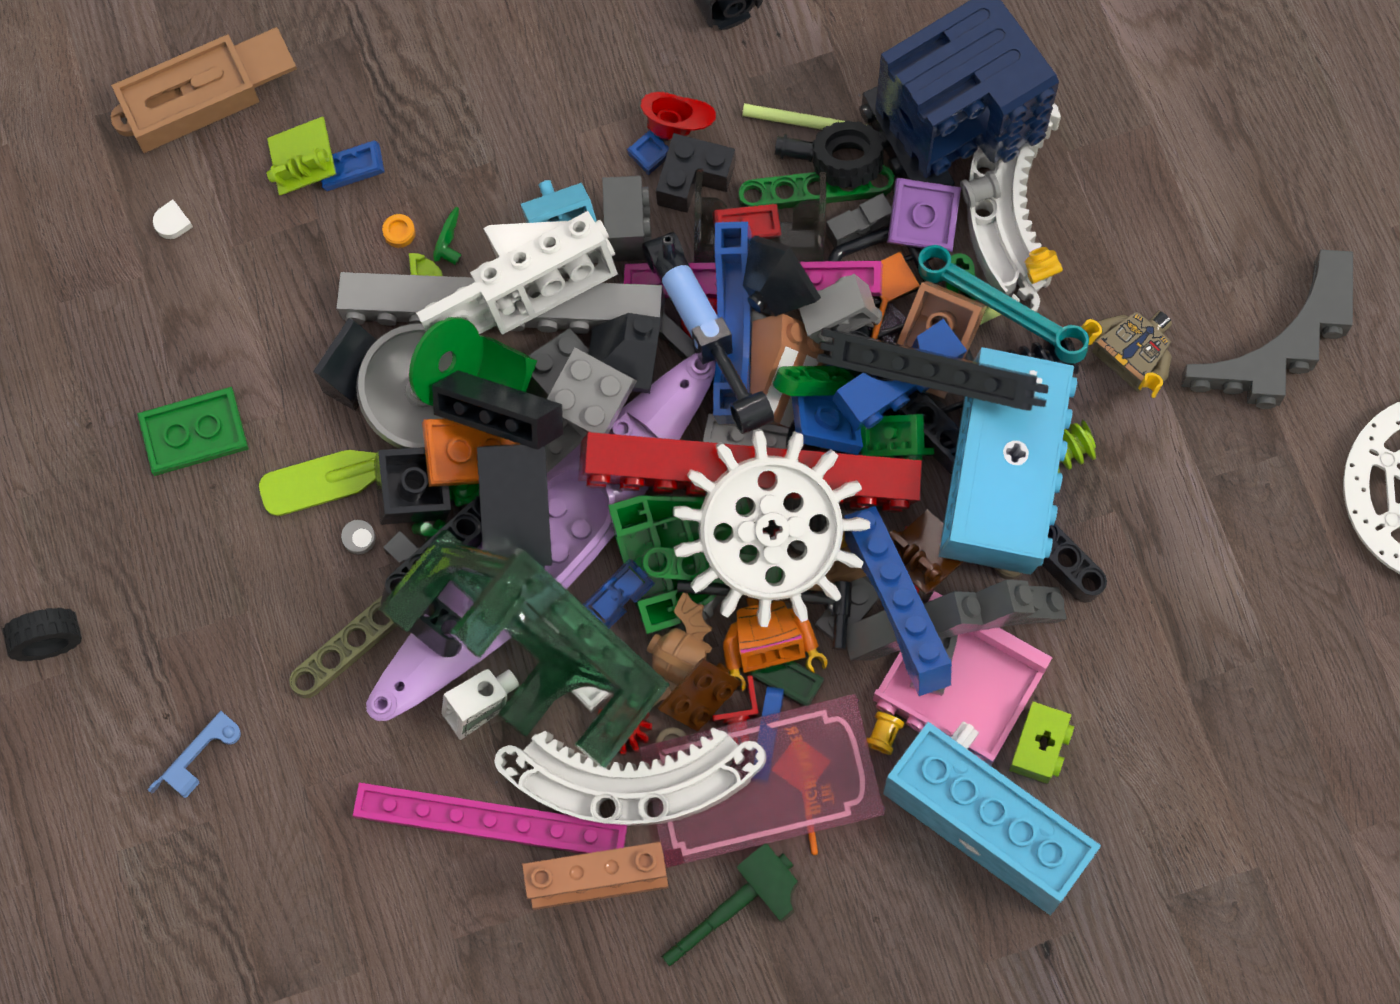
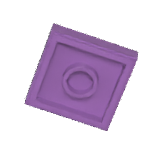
[887,178,961,253]

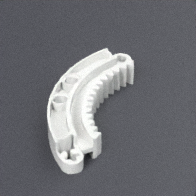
[967,103,1061,312]
[495,728,767,826]

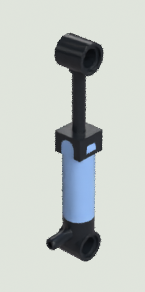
[642,232,774,434]

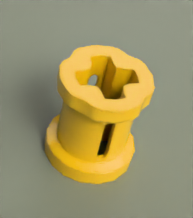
[865,711,905,755]

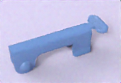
[148,711,241,798]

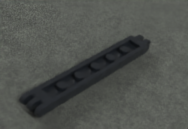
[817,328,1049,411]

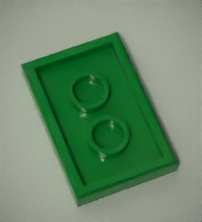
[137,387,249,476]

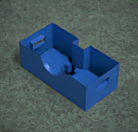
[582,559,655,630]

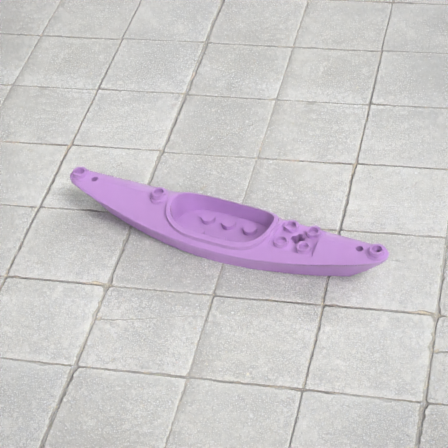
[366,353,716,721]

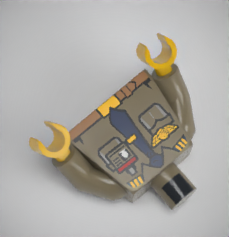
[1081,311,1172,398]

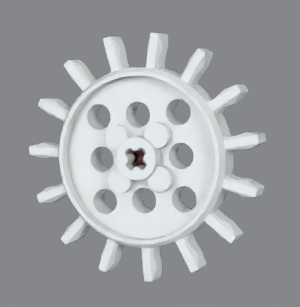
[672,429,870,627]

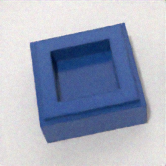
[627,130,669,175]

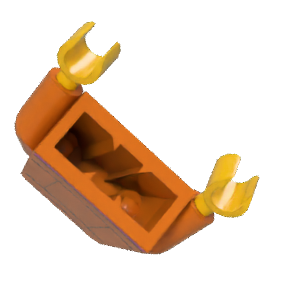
[723,598,828,691]

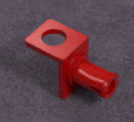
[712,675,758,751]

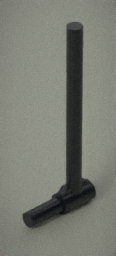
[677,579,852,650]

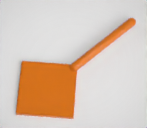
[870,252,920,339]

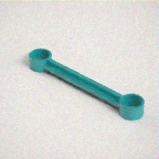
[918,245,1089,363]

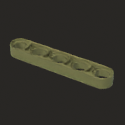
[289,592,400,699]

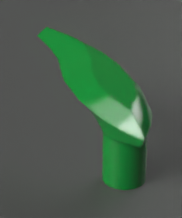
[433,207,462,266]

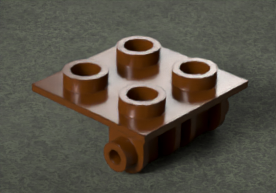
[889,509,964,595]
[658,658,742,732]

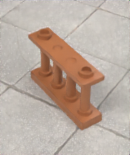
[522,842,669,910]

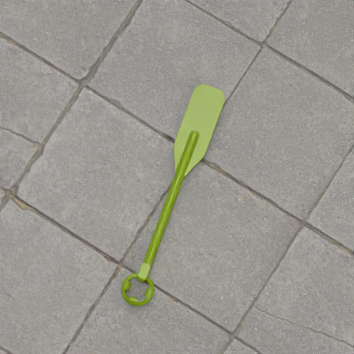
[259,450,377,516]

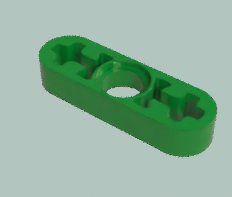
[773,366,855,396]

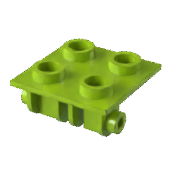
[267,116,336,196]

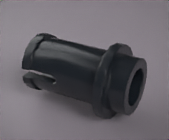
[774,134,813,162]

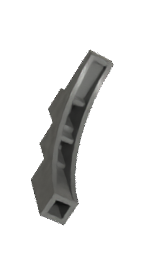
[1182,250,1353,409]
[846,579,1067,661]

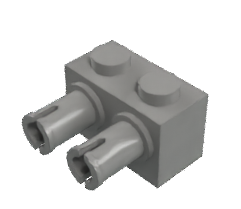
[799,274,882,344]

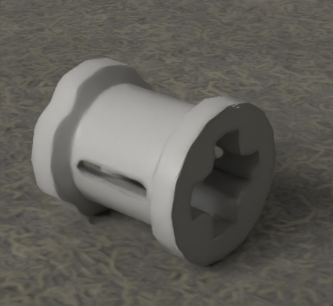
[960,170,1001,208]

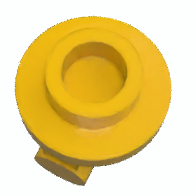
[1025,247,1063,284]

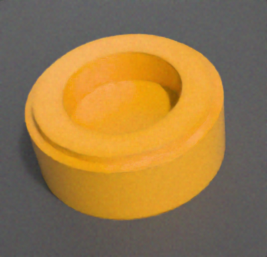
[382,214,416,248]

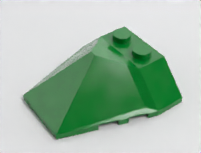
[608,495,757,634]

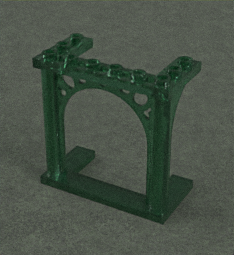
[379,530,670,769]

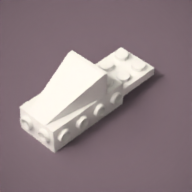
[416,211,618,335]

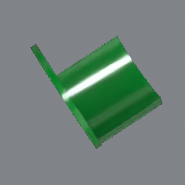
[409,317,538,406]

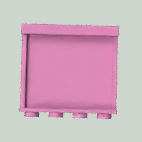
[873,591,1052,766]

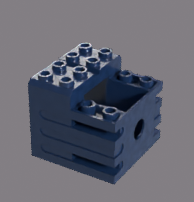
[875,0,1059,179]

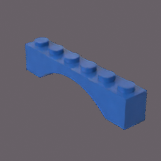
[713,222,752,424]
[844,506,952,696]

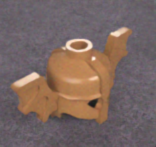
[631,592,712,707]

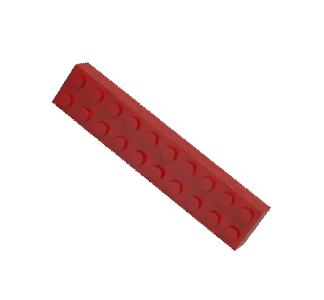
[578,432,922,513]

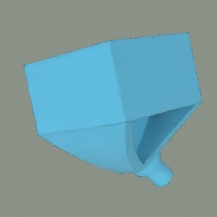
[521,180,597,223]

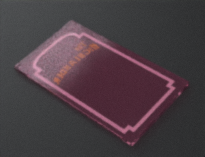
[639,694,885,868]

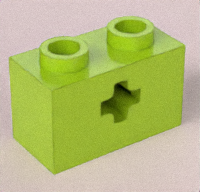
[1009,701,1074,784]

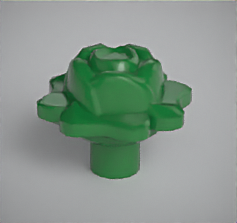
[449,484,479,507]

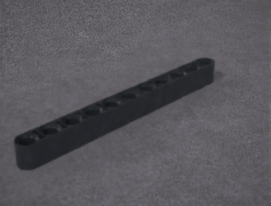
[847,331,1107,603]

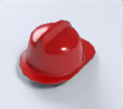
[641,92,716,140]

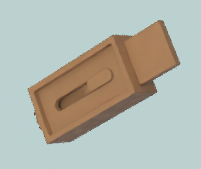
[111,27,297,153]

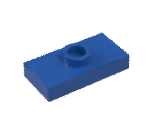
[321,140,385,191]

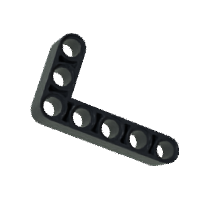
[381,496,482,658]

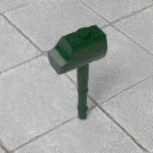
[661,843,799,966]

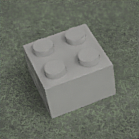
[547,347,637,434]

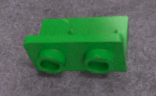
[861,414,934,461]

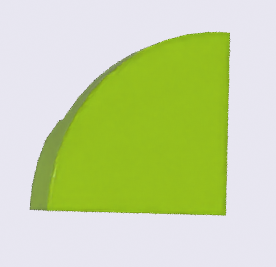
[409,253,443,276]

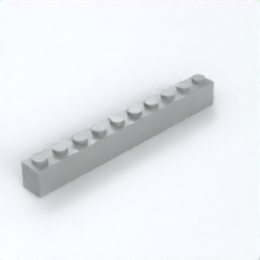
[336,272,665,334]

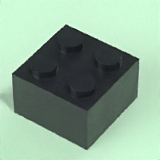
[374,447,451,525]

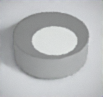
[341,520,376,555]

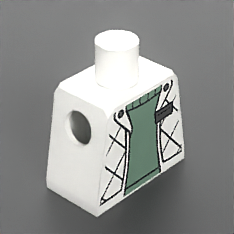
[441,669,519,740]

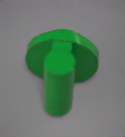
[412,519,445,543]

